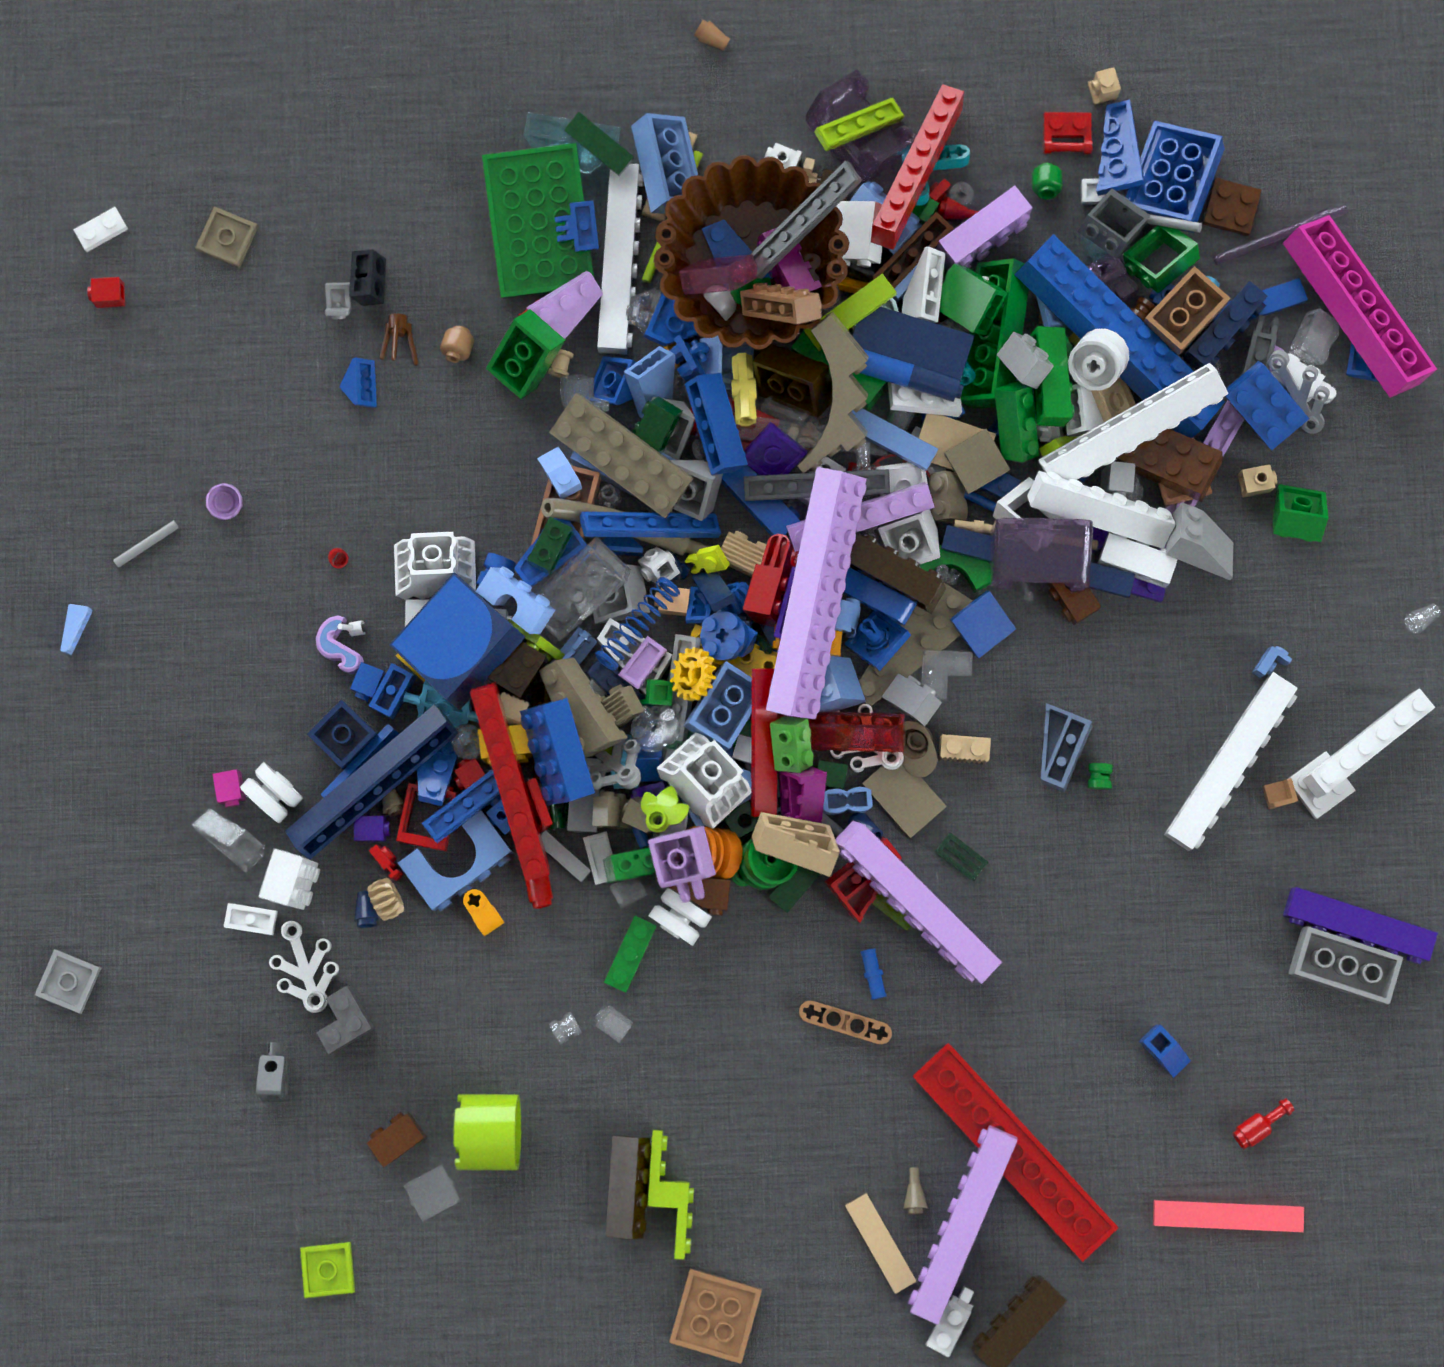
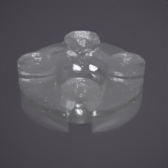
[631,706,680,752]

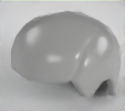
[703,284,737,321]

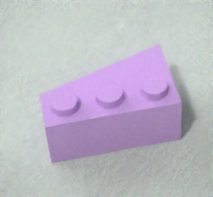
[526,271,603,339]

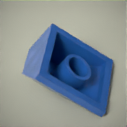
[586,356,636,405]

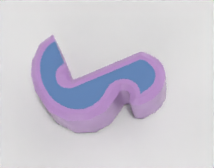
[316,616,364,674]

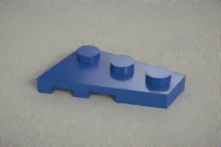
[701,219,774,289]
[417,739,462,806]

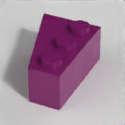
[757,228,822,293]
[778,766,827,823]

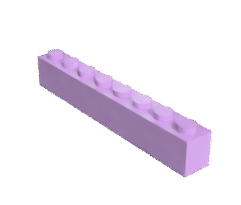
[908,1125,1018,1325]

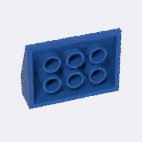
[1125,121,1224,233]

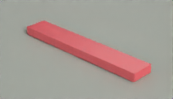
[1153,1200,1304,1232]

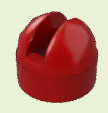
[328,548,349,568]

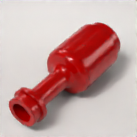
[525,875,553,909]
[1232,1098,1295,1149]

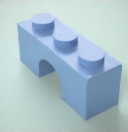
[476,566,555,634]

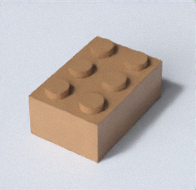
[1144,266,1230,356]

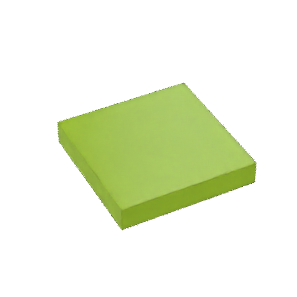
[300,1242,355,1298]

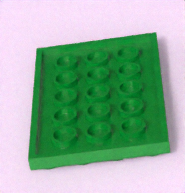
[482,143,594,299]

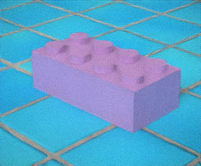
[936,186,1032,271]

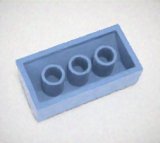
[631,113,698,214]

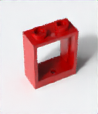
[396,780,459,852]

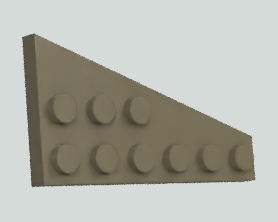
[859,583,973,707]

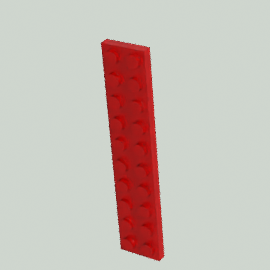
[912,1043,1119,1262]

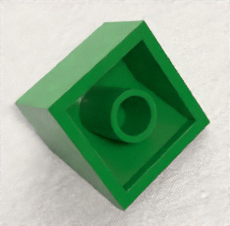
[1272,484,1328,542]

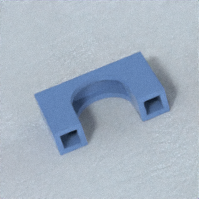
[398,810,513,912]

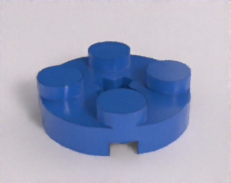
[700,611,749,661]

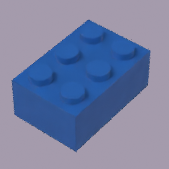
[1224,361,1310,450]

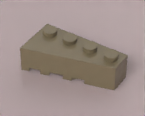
[539,658,628,758]

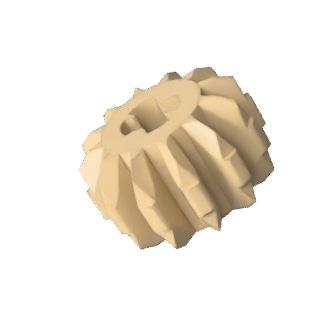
[367,878,404,921]

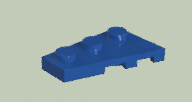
[514,518,588,587]

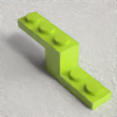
[648,1130,694,1259]

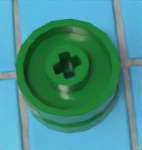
[738,839,798,890]

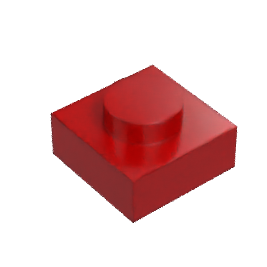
[929,178,951,203]

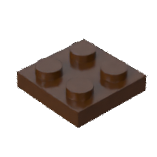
[1203,178,1261,236]

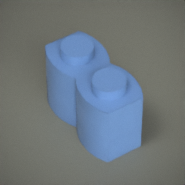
[823,787,873,815]

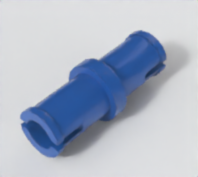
[860,948,887,1000]

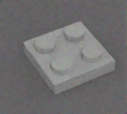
[35,949,101,1014]

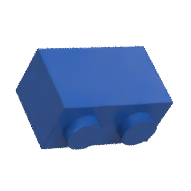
[368,663,417,720]

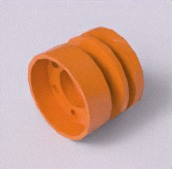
[686,826,743,880]

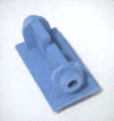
[551,627,598,665]

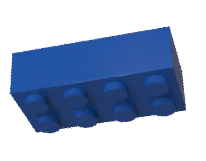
[520,698,595,806]

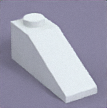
[902,247,946,323]

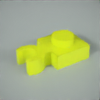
[685,545,730,574]

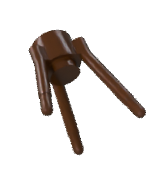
[380,313,418,366]

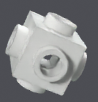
[638,547,680,586]

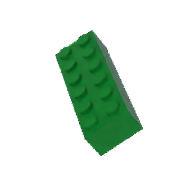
[961,258,1029,409]

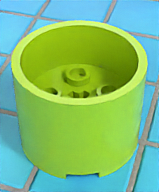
[454,1094,521,1170]

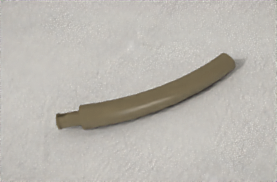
[541,498,711,556]

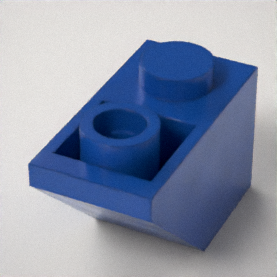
[1138,1025,1191,1078]

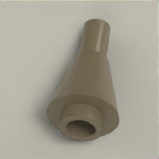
[382,788,404,817]
[903,1167,928,1215]

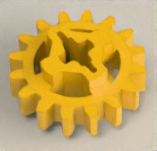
[670,647,716,702]

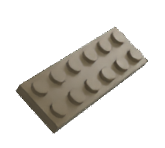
[549,393,694,518]

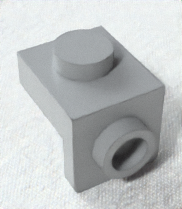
[325,283,352,319]

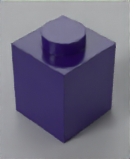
[354,816,391,842]

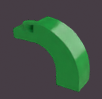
[920,545,997,593]

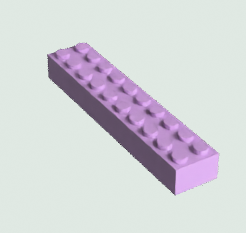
[766,467,866,719]

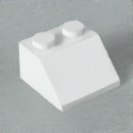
[878,509,940,564]

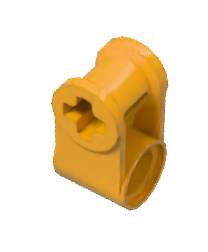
[463,889,505,937]

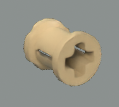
[548,349,574,378]

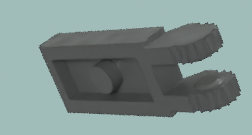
[1242,315,1279,374]

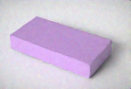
[618,636,667,690]

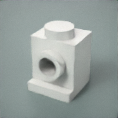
[764,143,802,169]

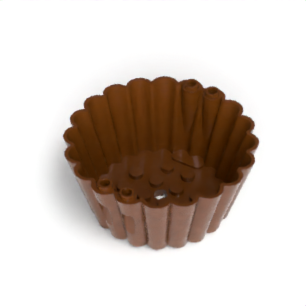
[654,155,849,349]

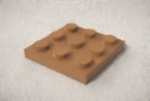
[669,1268,762,1364]

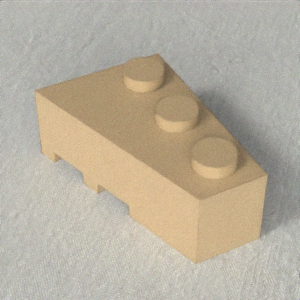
[752,812,840,877]

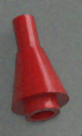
[937,196,979,219]

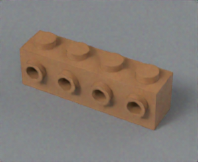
[740,283,821,324]

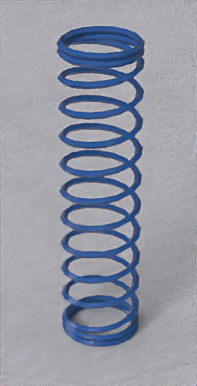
[595,577,680,671]

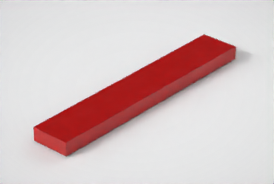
[751,668,777,817]

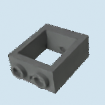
[1078,189,1151,259]

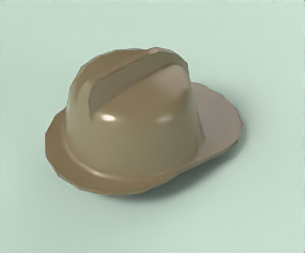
[893,721,937,777]

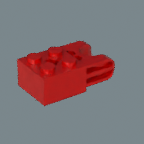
[743,534,799,627]

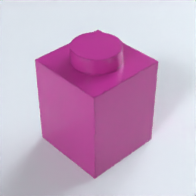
[213,769,246,808]

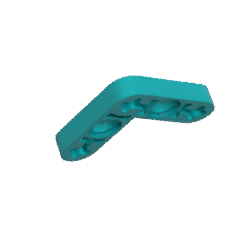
[902,144,970,205]

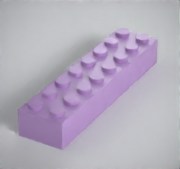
[835,821,1002,984]

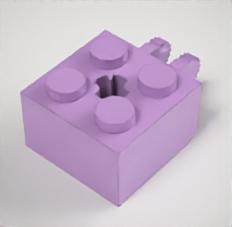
[648,826,716,903]

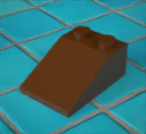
[656,874,730,916]

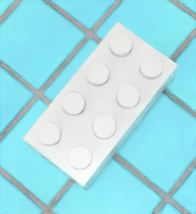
[259,849,320,910]

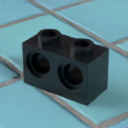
[349,249,386,306]

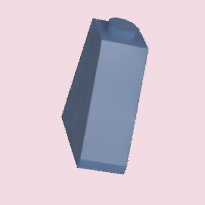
[624,346,676,418]

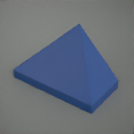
[339,357,377,408]
[595,537,644,557]
[686,586,716,624]

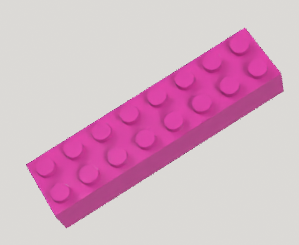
[1283,215,1437,398]

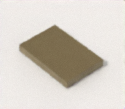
[862,755,947,839]

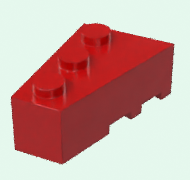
[825,837,902,923]

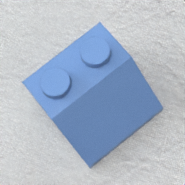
[818,656,866,716]

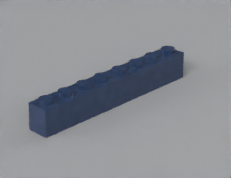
[285,704,459,860]

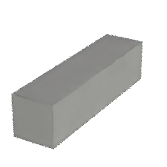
[541,830,592,883]

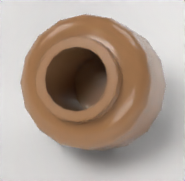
[440,326,474,363]

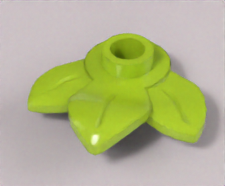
[641,786,689,833]

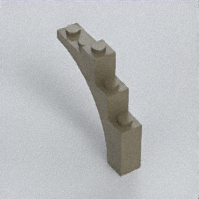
[798,311,869,474]

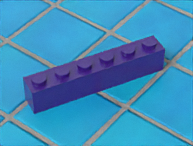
[1283,887,1438,965]

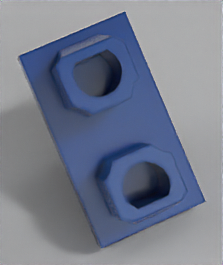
[669,335,710,381]

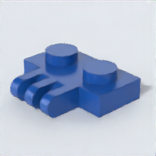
[555,200,599,252]

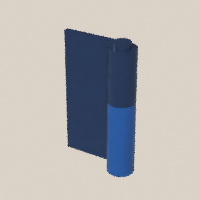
[853,307,974,402]

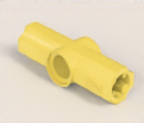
[731,353,757,427]

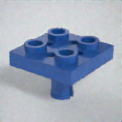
[844,611,911,671]

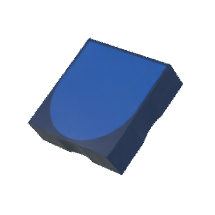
[389,572,525,710]

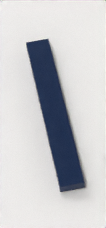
[941,525,1135,598]

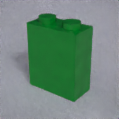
[939,263,1008,336]

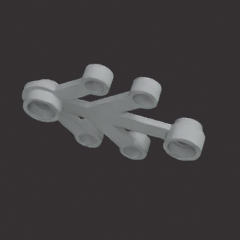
[1268,350,1330,434]
[587,729,641,790]

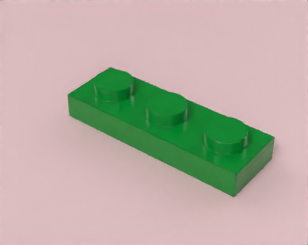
[604,916,657,993]

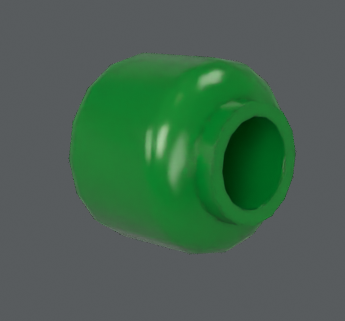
[1032,162,1063,200]

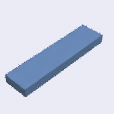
[852,408,938,471]

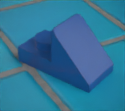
[636,732,664,781]

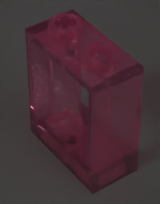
[679,254,757,295]

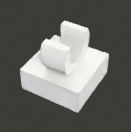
[1035,417,1063,442]

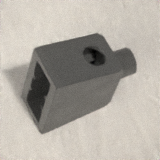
[256,1042,290,1102]

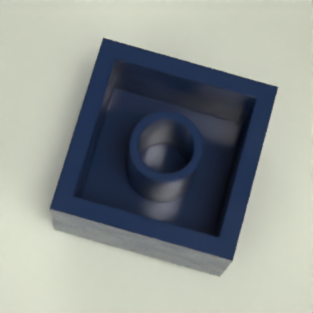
[307,699,378,770]

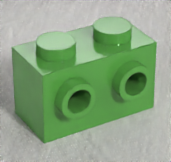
[770,716,813,773]

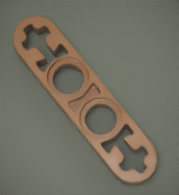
[799,1001,892,1044]

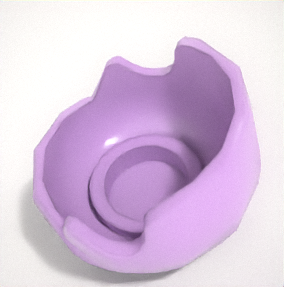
[206,483,243,520]

